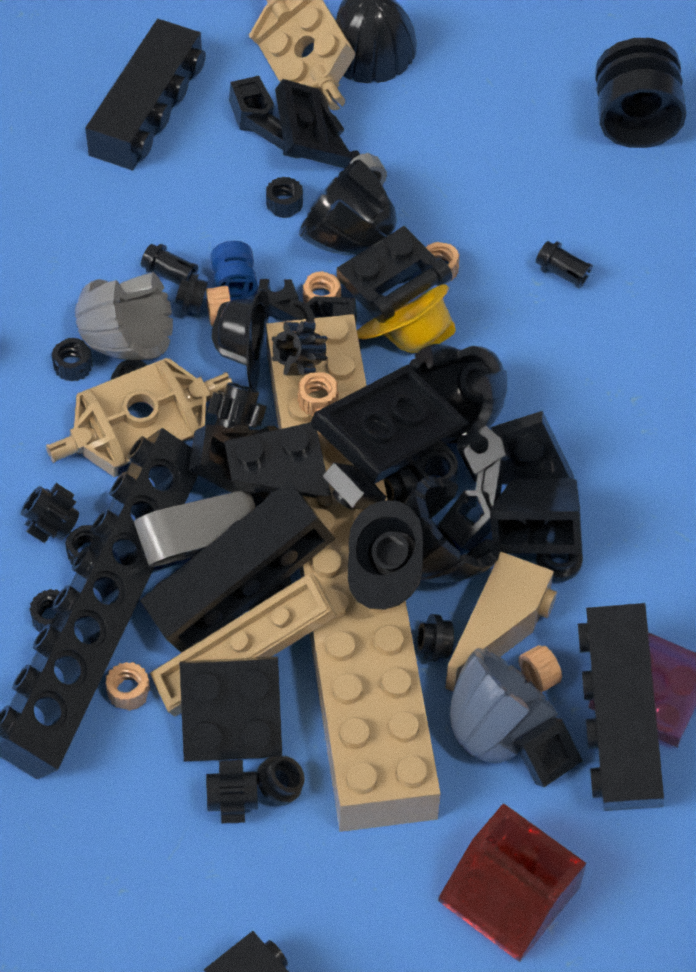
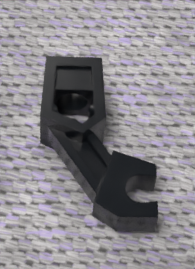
[229,76,301,158]
[258,279,357,327]
[438,425,511,551]

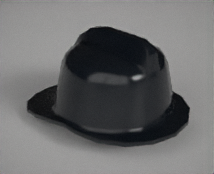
[211,290,269,390]
[348,500,424,610]

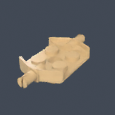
[249,0,355,110]
[46,358,232,477]

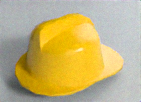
[357,284,456,353]

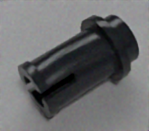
[535,241,593,289]
[141,244,198,285]

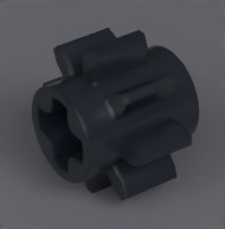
[271,321,328,376]
[207,382,267,428]
[21,483,79,543]
[206,760,258,824]

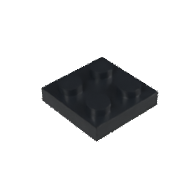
[179,656,282,762]

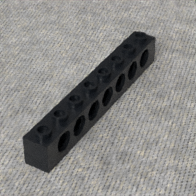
[0,428,198,779]

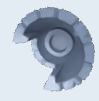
[450,648,558,763]

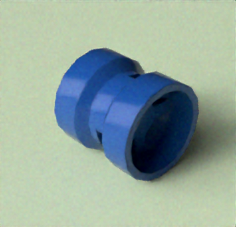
[210,240,258,301]

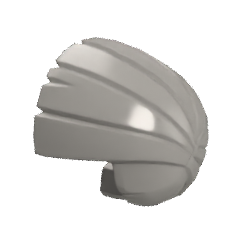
[75,272,173,360]

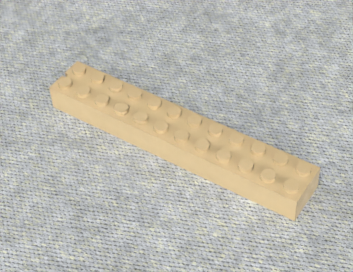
[266,314,441,832]

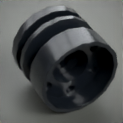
[595,38,686,148]

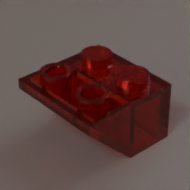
[438,803,586,962]

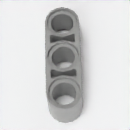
[134,491,256,567]

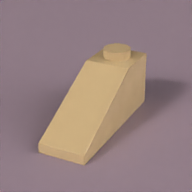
[445,552,557,691]

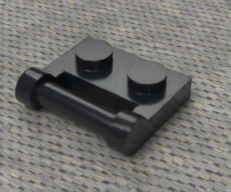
[337,226,452,323]

